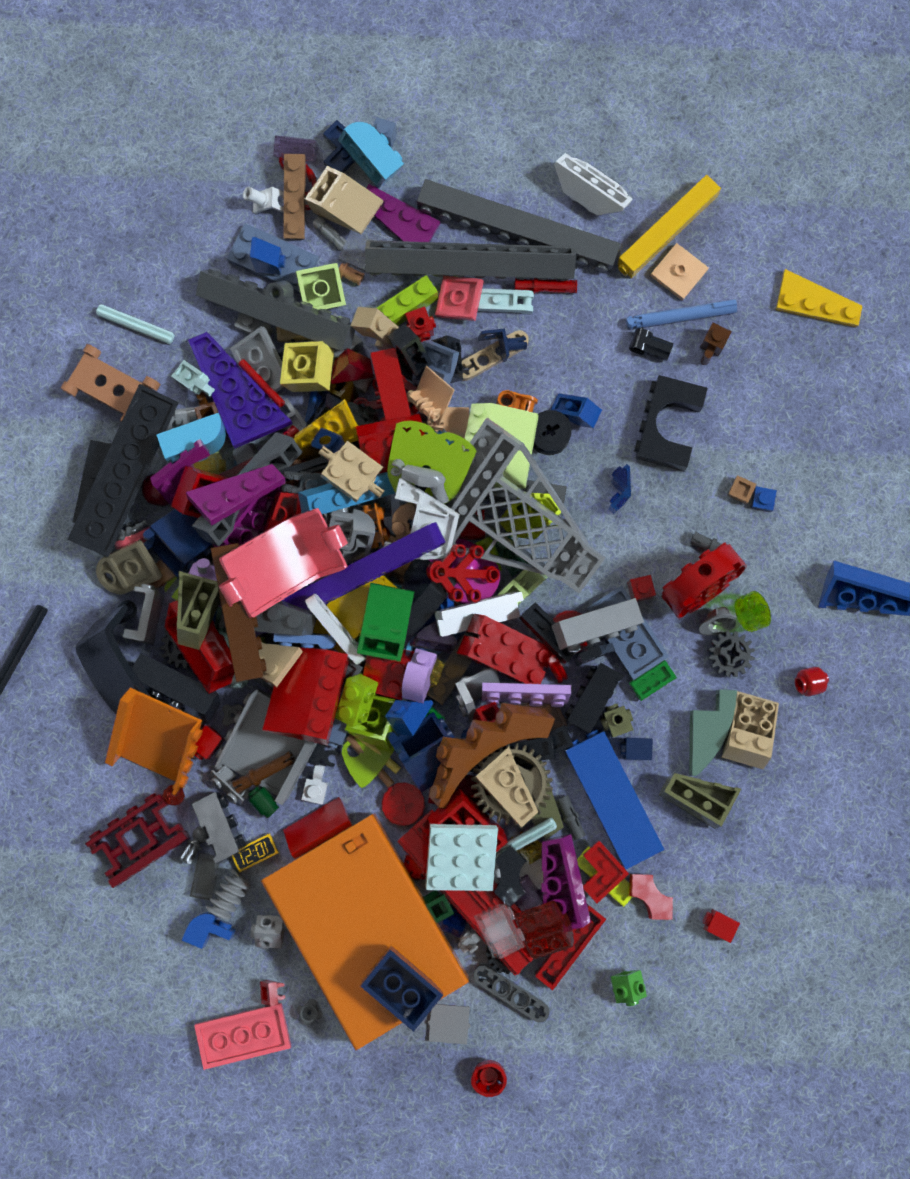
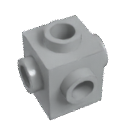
[251,915,285,948]

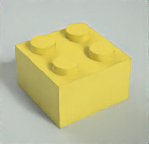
[280,341,334,392]

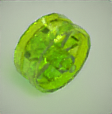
[734,591,771,632]

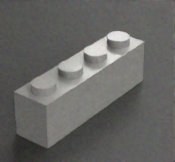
[552,598,644,652]

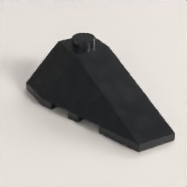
[401,559,457,649]

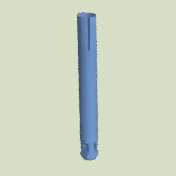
[626,299,737,330]

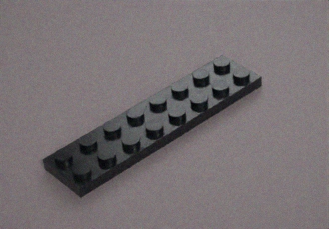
[67,384,179,557]

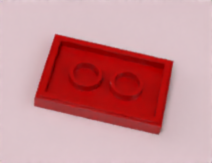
[283,797,352,859]

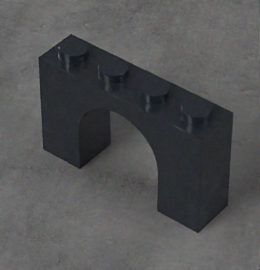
[634,375,708,472]

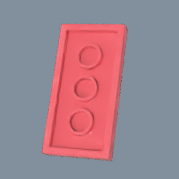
[194,1002,291,1070]

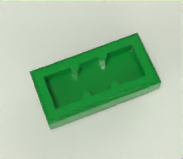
[629,660,677,701]

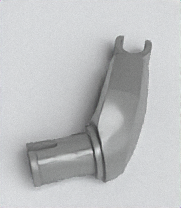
[391,459,449,504]

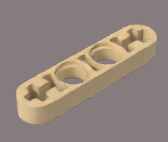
[462,330,529,381]

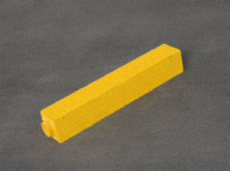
[617,174,721,279]

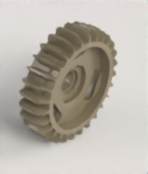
[471,743,553,826]

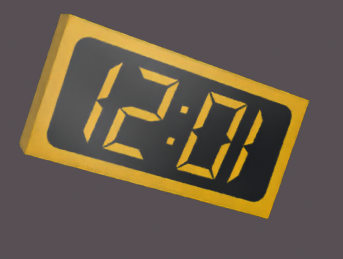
[233,833,279,873]

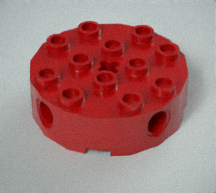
[661,542,747,618]

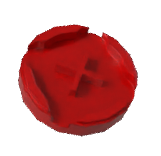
[382,782,425,826]

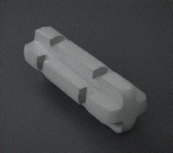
[313,216,347,250]

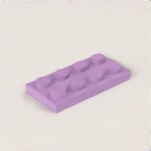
[482,683,571,707]

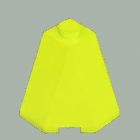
[499,493,561,539]

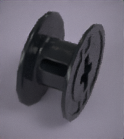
[533,410,572,455]

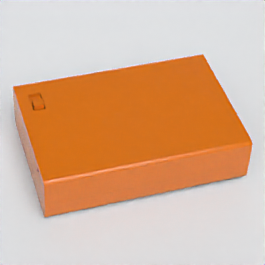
[261,813,469,1051]

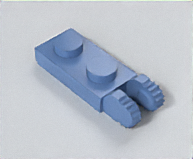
[273,633,336,649]

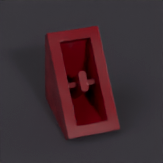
[331,348,373,384]

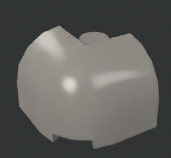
[327,509,375,564]

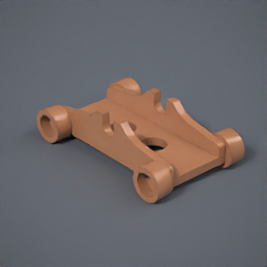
[60,344,161,422]

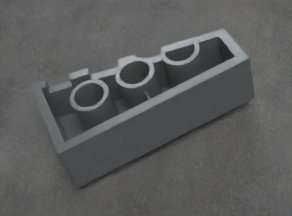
[218,600,317,636]

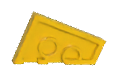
[294,399,358,449]

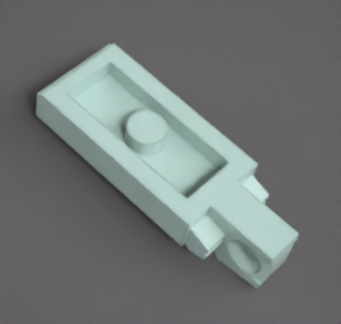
[171,360,215,396]

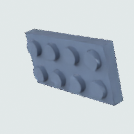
[227,223,319,294]
[586,585,669,680]

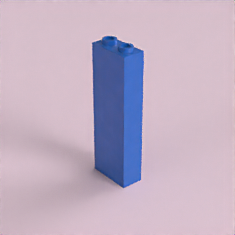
[564,730,665,870]

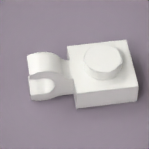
[301,765,328,805]

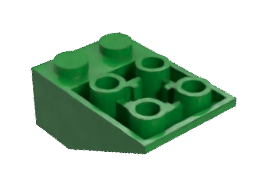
[357,583,414,662]

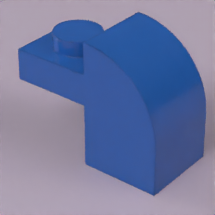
[182,912,236,949]

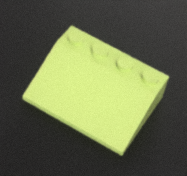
[463,403,539,488]

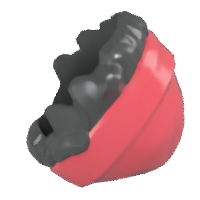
[114,520,150,549]

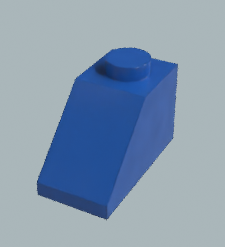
[250,237,286,275]
[551,393,602,428]
[385,699,433,736]

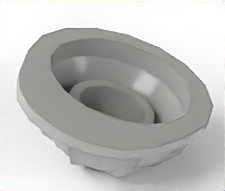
[699,607,740,635]

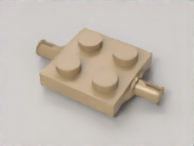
[318,441,385,502]

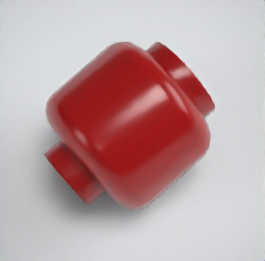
[794,666,829,697]

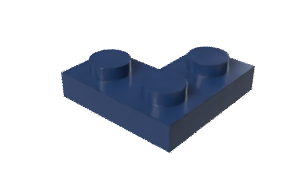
[323,120,355,173]

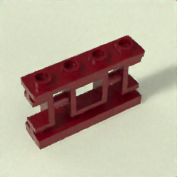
[85,793,191,888]

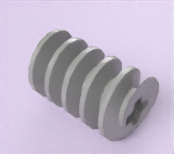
[205,869,251,920]

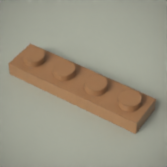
[283,154,306,240]

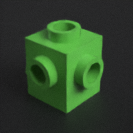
[611,970,647,1006]

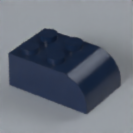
[360,946,443,1032]

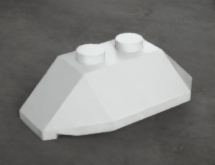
[554,153,632,215]

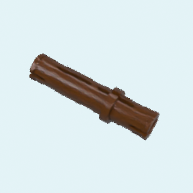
[232,751,296,793]

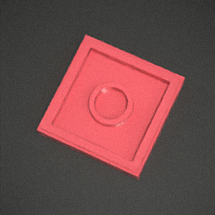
[435,275,484,321]

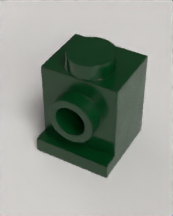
[423,890,454,923]

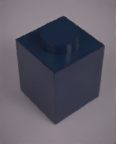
[620,737,653,760]

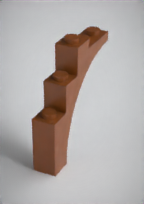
[429,703,555,808]

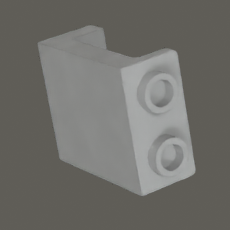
[123,584,164,645]

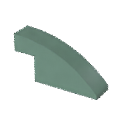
[689,689,737,776]

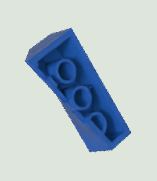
[818,561,910,616]

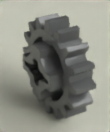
[707,631,755,677]

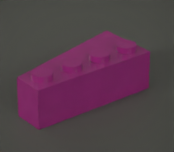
[541,834,591,934]

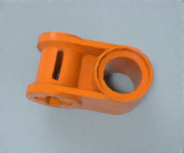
[496,390,538,412]

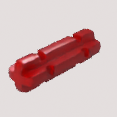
[546,655,568,683]

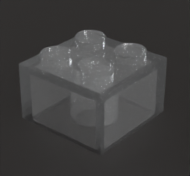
[474,904,525,959]

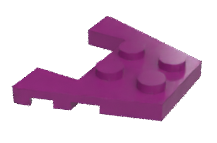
[150,439,224,505]

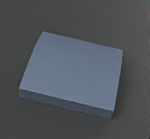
[412,340,459,385]

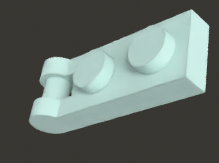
[478,289,534,314]

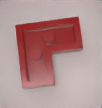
[583,840,629,903]

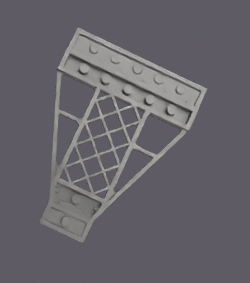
[444,418,606,593]

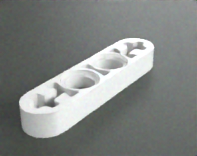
[305,594,367,665]

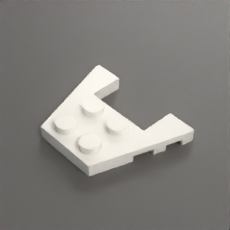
[383,478,460,560]

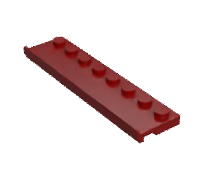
[397,810,550,976]

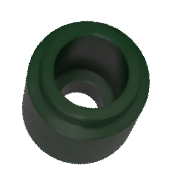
[248,786,279,819]

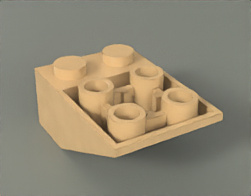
[305,166,384,234]
[721,691,779,769]

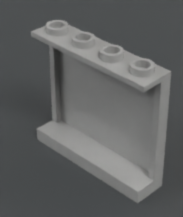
[215,688,317,805]

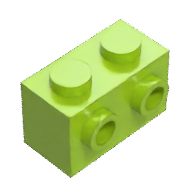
[335,674,378,727]

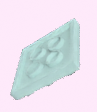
[425,824,498,891]

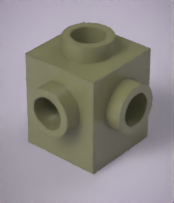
[600,703,633,738]

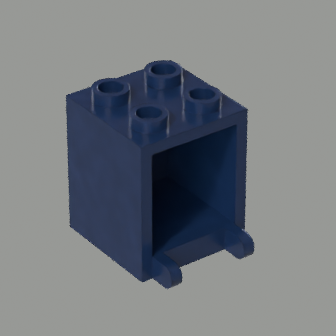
[143,509,214,580]
[387,712,455,793]

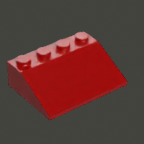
[262,647,349,746]

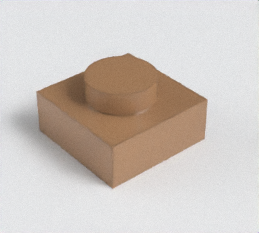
[727,475,756,504]

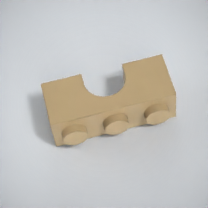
[351,307,399,357]

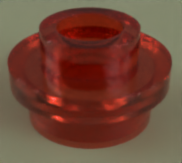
[162,785,185,806]

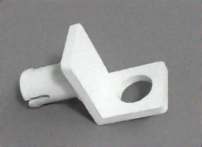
[243,187,284,214]

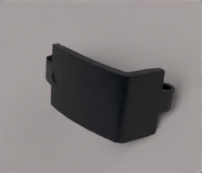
[76,600,151,714]

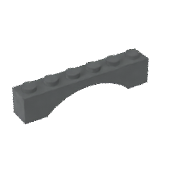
[192,432,302,546]

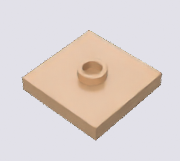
[650,243,709,301]

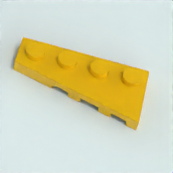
[776,269,862,328]

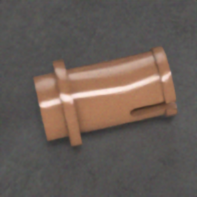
[339,263,365,286]

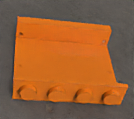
[105,688,202,795]

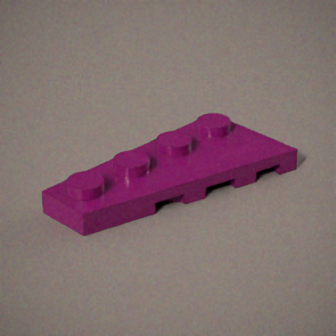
[366,184,440,242]
[186,464,285,526]

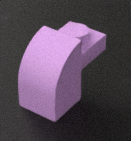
[402,648,437,703]

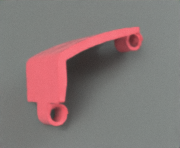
[218,508,348,618]

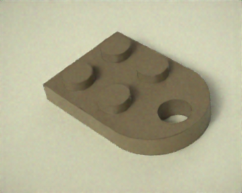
[96,539,163,594]

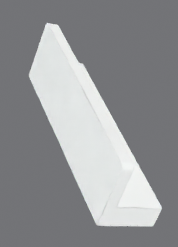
[435,592,523,637]

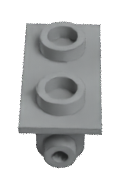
[209,764,250,806]

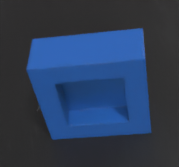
[751,486,777,512]

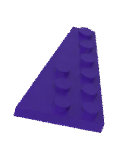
[188,332,293,449]

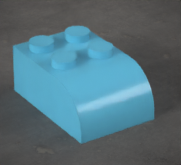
[338,122,404,189]
[156,413,226,464]

